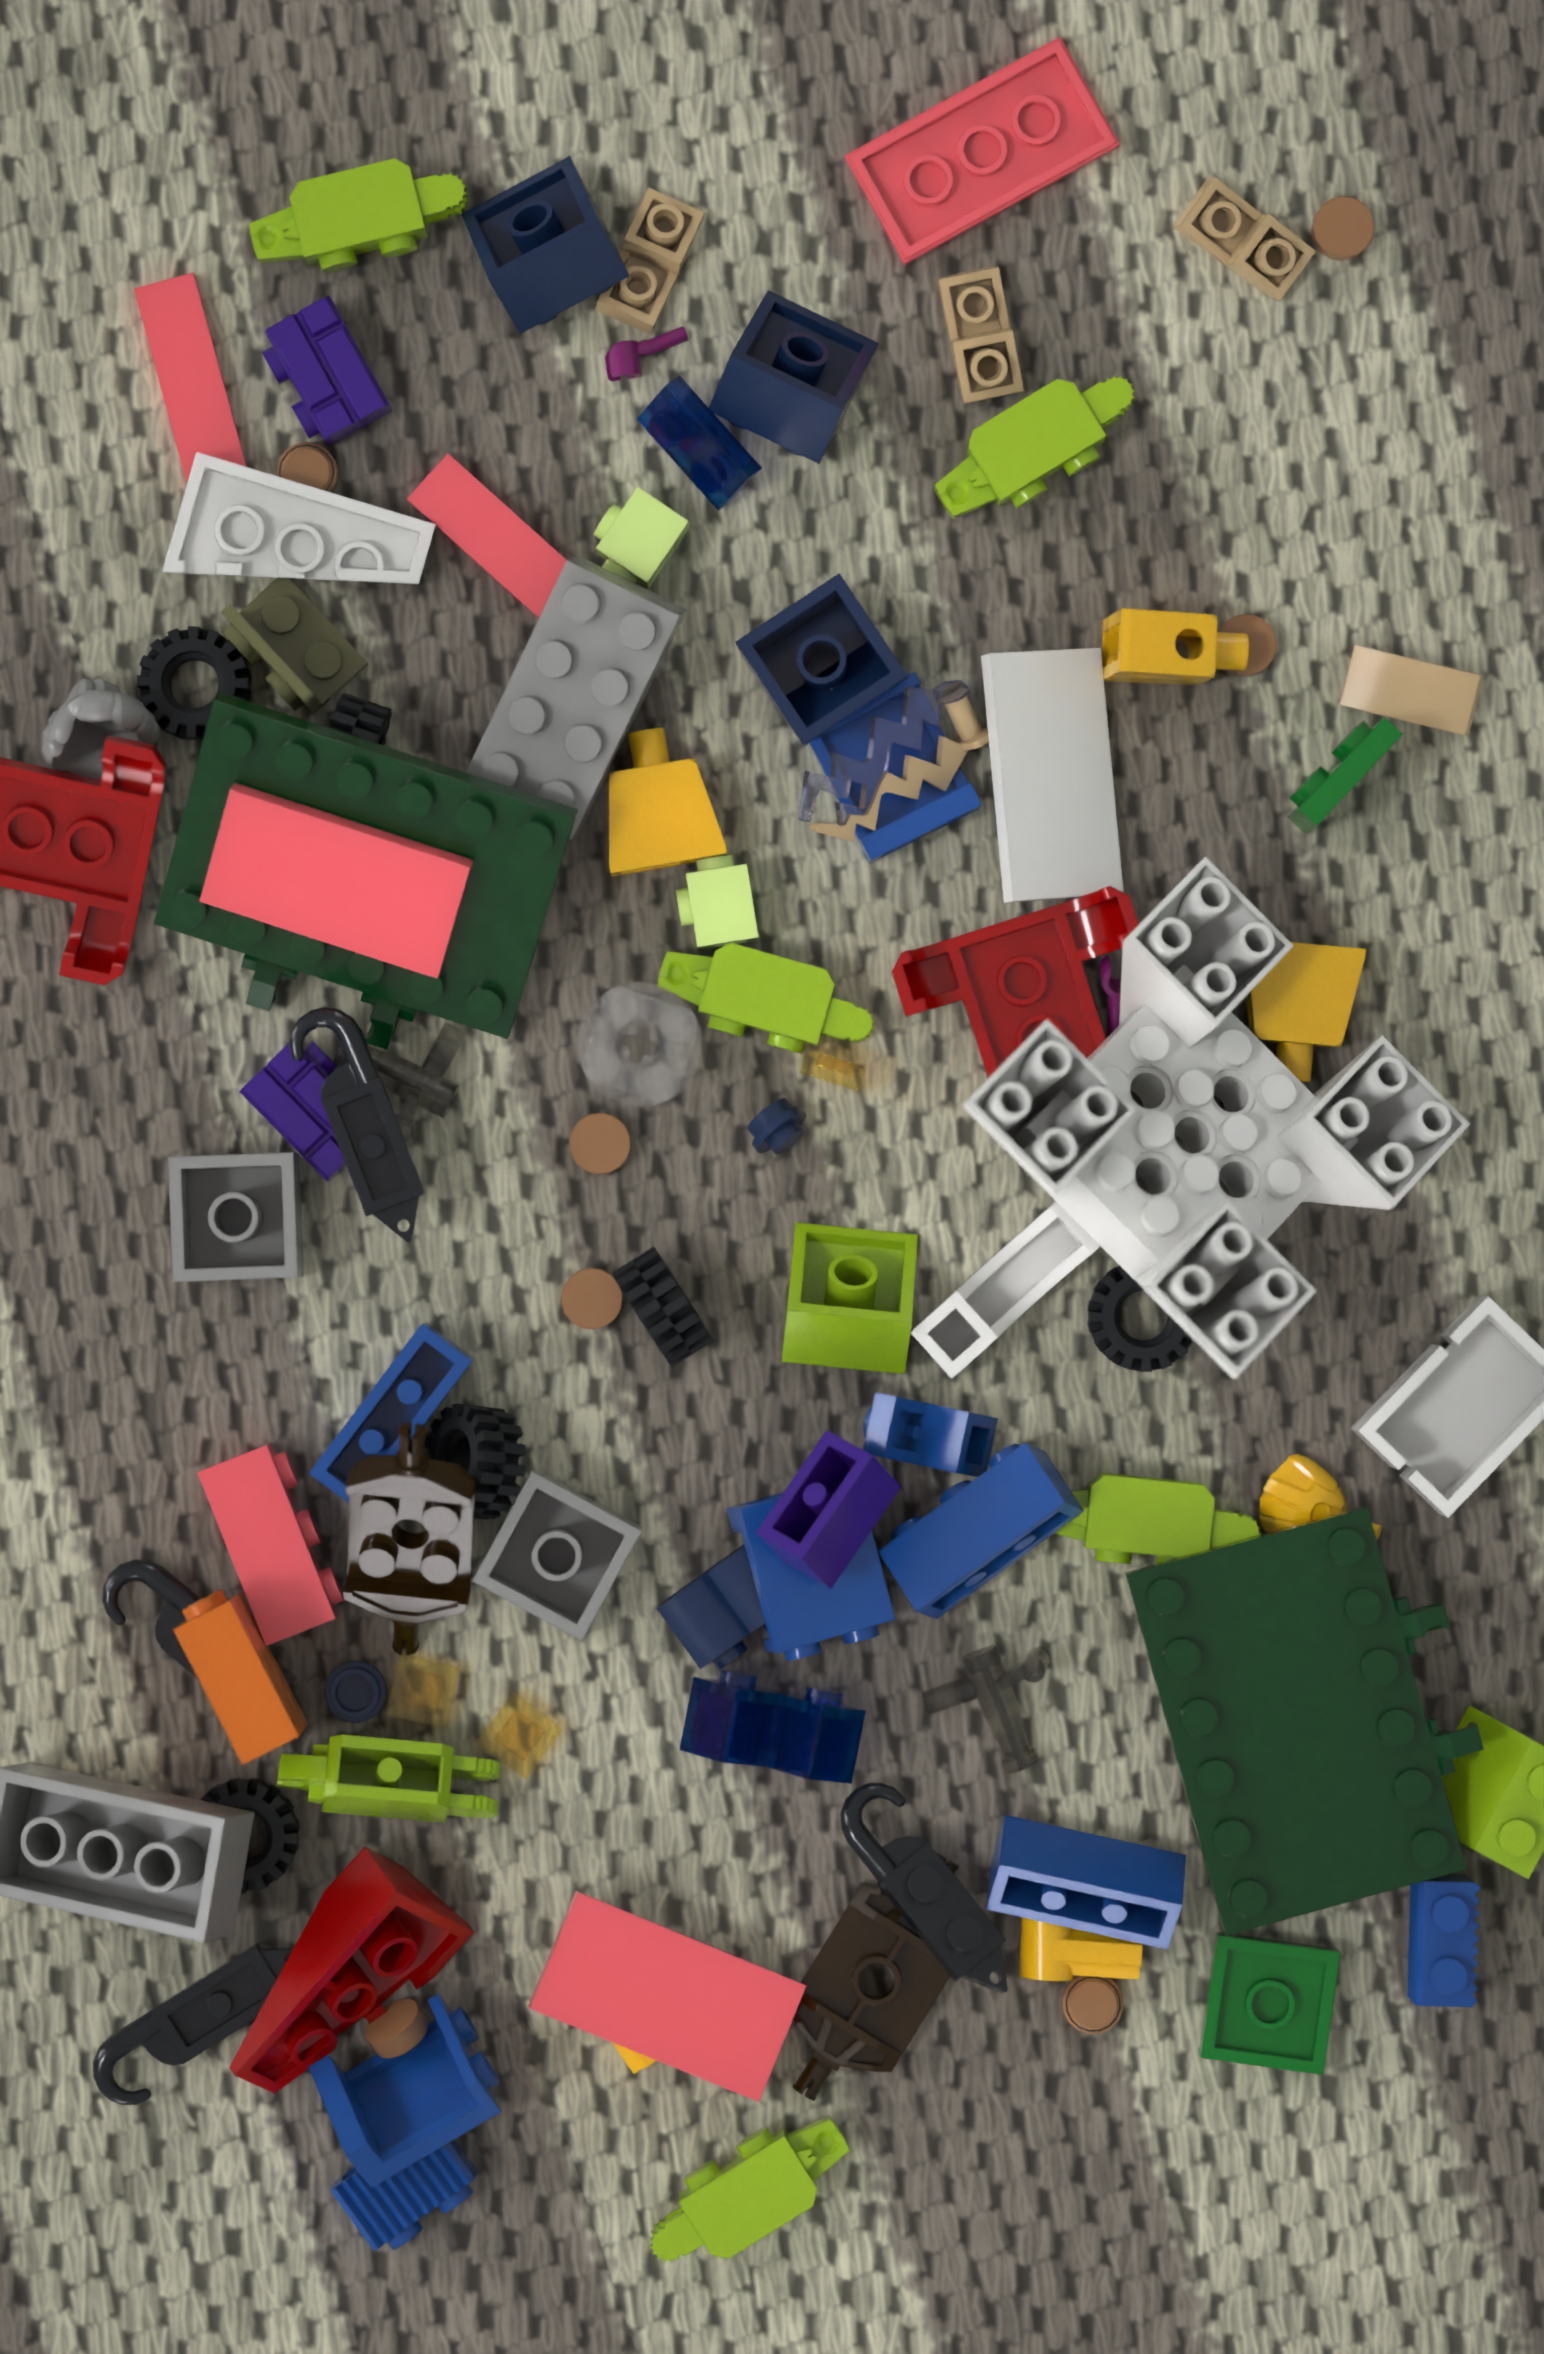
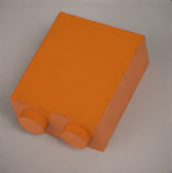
[173,1589,309,1765]

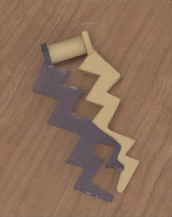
[798,680,989,842]

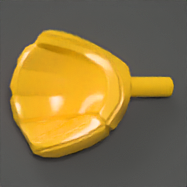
[1259,1454,1381,1540]

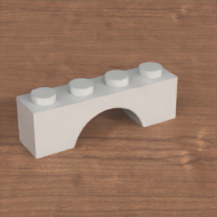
[910,1201,1100,1379]

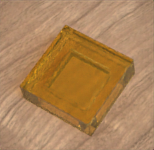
[799,1050,866,1092]
[386,1654,460,1728]
[476,1692,563,1779]

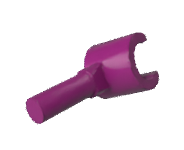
[605,326,688,381]
[1099,955,1121,1038]

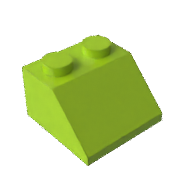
[781,1222,918,1374]
[1442,1705,1544,1879]

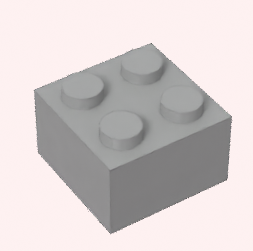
[168,1152,304,1282]
[472,1468,643,1641]

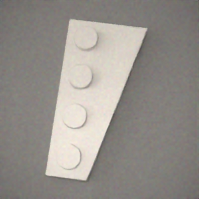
[161,452,436,585]

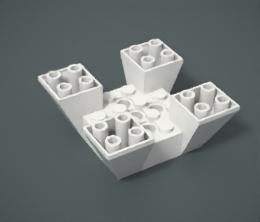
[962,857,1470,1379]

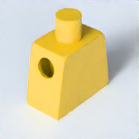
[1102,608,1249,685]
[609,728,727,877]
[1246,942,1366,1082]

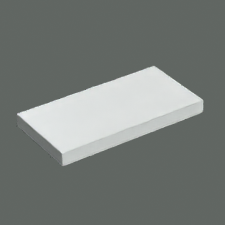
[981,648,1124,903]

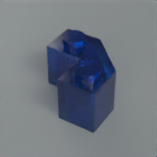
[679,1669,866,1784]

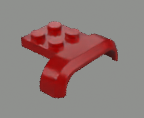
[0,735,167,985]
[891,886,1139,1079]

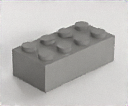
[466,554,687,840]
[0,1762,255,1943]

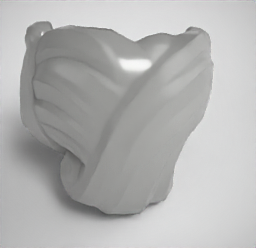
[42,678,161,780]

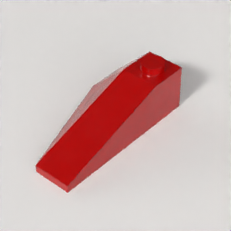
[229,1846,474,2094]

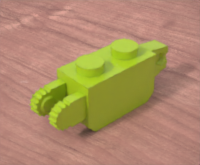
[249,158,469,273]
[934,375,1135,519]
[657,942,875,1054]
[1054,1472,1261,1564]
[277,1735,501,1823]
[650,2115,850,2263]

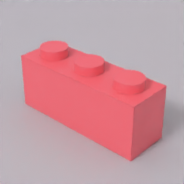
[197,1443,345,1646]

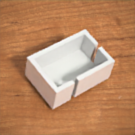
[1350,1295,1544,1518]

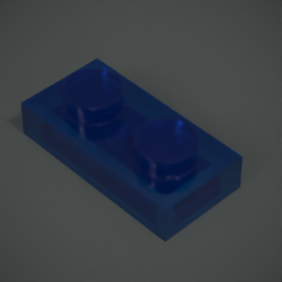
[637,375,762,511]

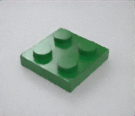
[1287,717,1403,834]
[1199,1932,1341,2075]

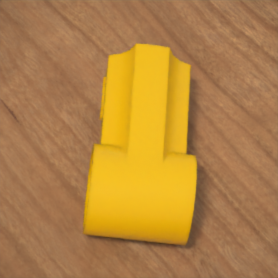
[1018,1917,1143,1981]

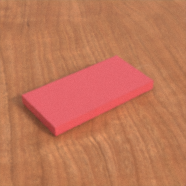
[844,37,1120,266]
[199,782,474,979]
[528,1891,806,2102]

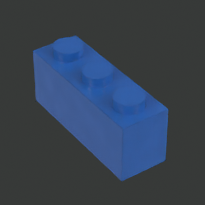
[309,1322,475,1503]
[878,1442,1084,1619]
[986,1815,1186,1950]

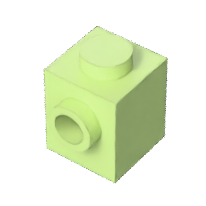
[593,486,690,590]
[675,855,759,950]

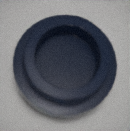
[748,1098,807,1155]
[324,1660,387,1723]

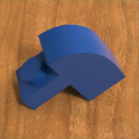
[863,1392,998,1477]

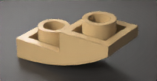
[1172,176,1316,301]
[595,187,705,335]
[937,265,1024,404]
[1339,644,1484,736]

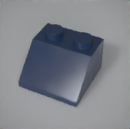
[461,156,630,334]
[708,290,879,464]
[735,573,908,746]

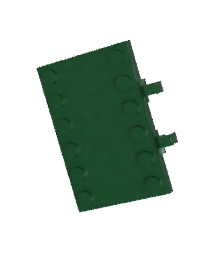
[154,692,578,1050]
[1125,1506,1484,1936]

